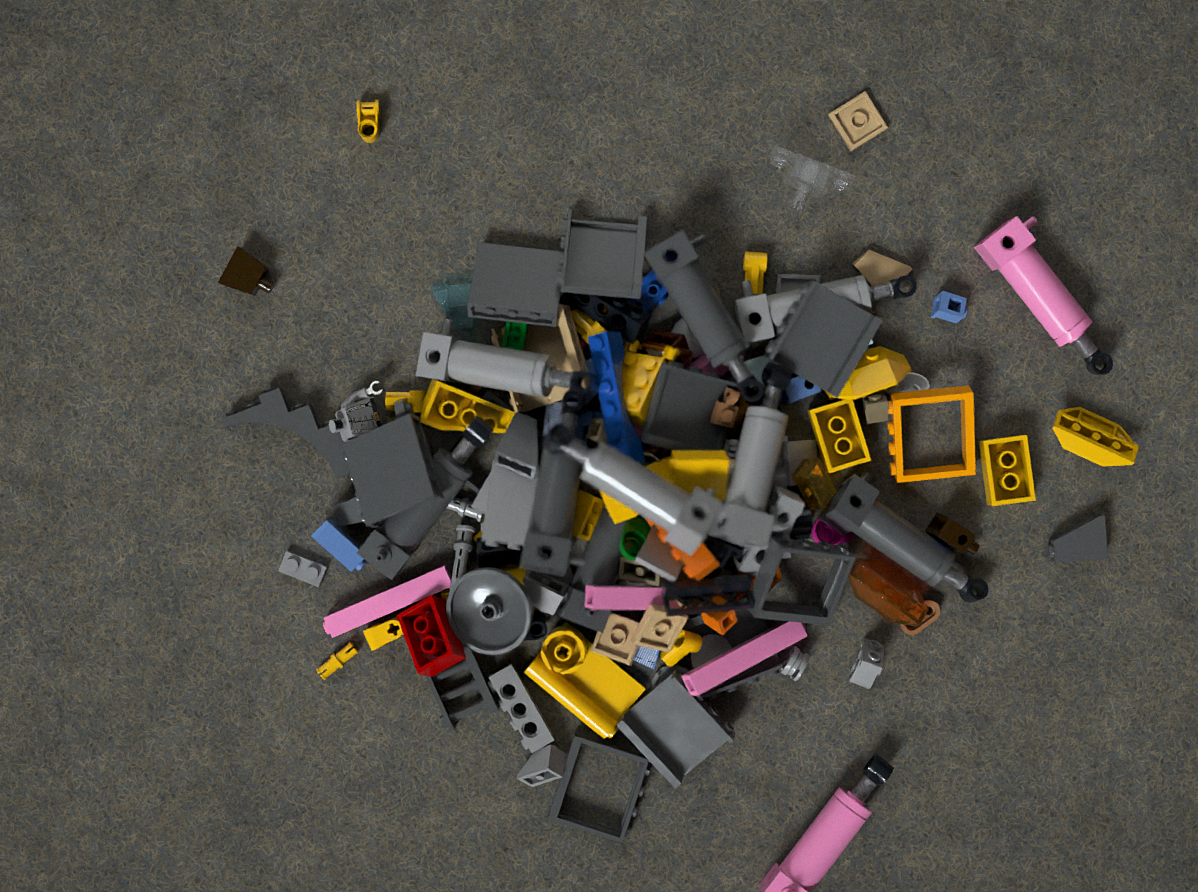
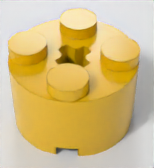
[541,626,587,674]

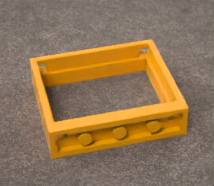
[887,385,976,483]

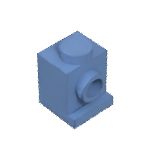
[931,291,968,323]

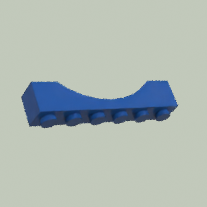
[588,331,645,464]

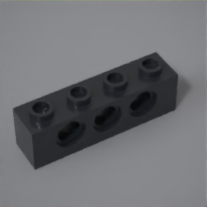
[561,292,651,344]

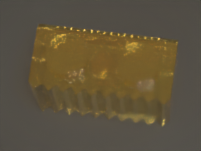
[792,459,837,509]

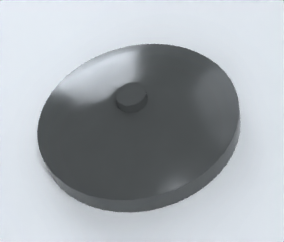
[446,567,533,655]

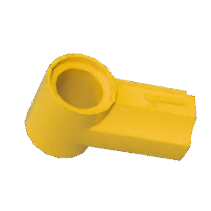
[743,251,767,295]
[571,309,607,344]
[385,390,427,413]
[660,629,702,667]

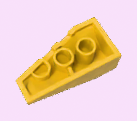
[420,379,515,433]

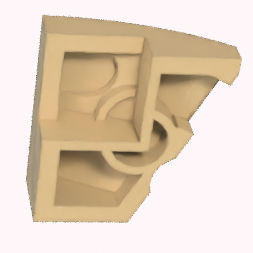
[852,249,912,286]

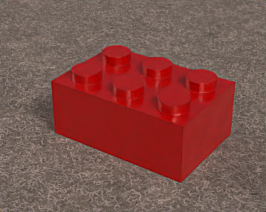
[397,595,466,677]

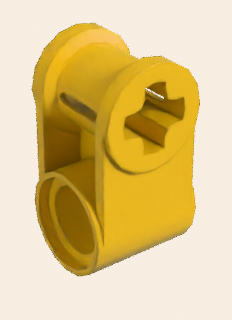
[357,100,381,143]
[363,617,403,651]

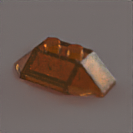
[848,558,929,627]

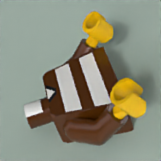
[624,330,693,369]

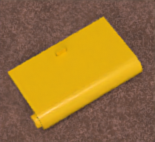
[524,622,646,739]

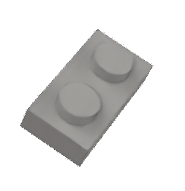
[278,551,328,587]

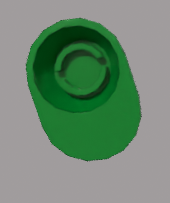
[619,517,651,561]

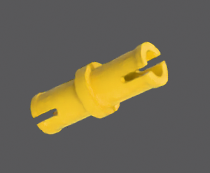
[316,642,359,680]

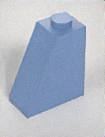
[311,518,368,572]

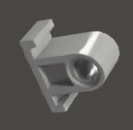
[848,638,884,689]

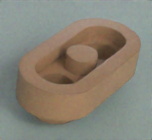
[900,600,940,635]

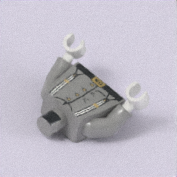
[329,381,383,442]

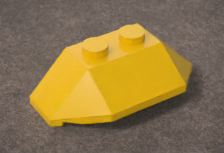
[824,346,912,400]
[1052,407,1139,467]

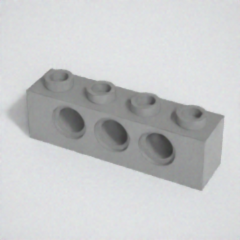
[733,486,805,577]
[488,662,555,753]

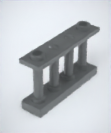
[425,642,499,732]

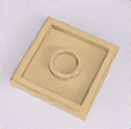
[828,91,888,152]
[631,604,689,652]
[590,612,640,666]

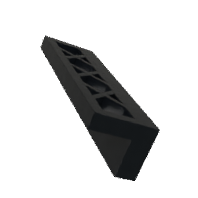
[661,574,754,617]

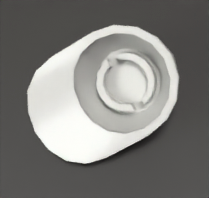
[884,372,930,394]

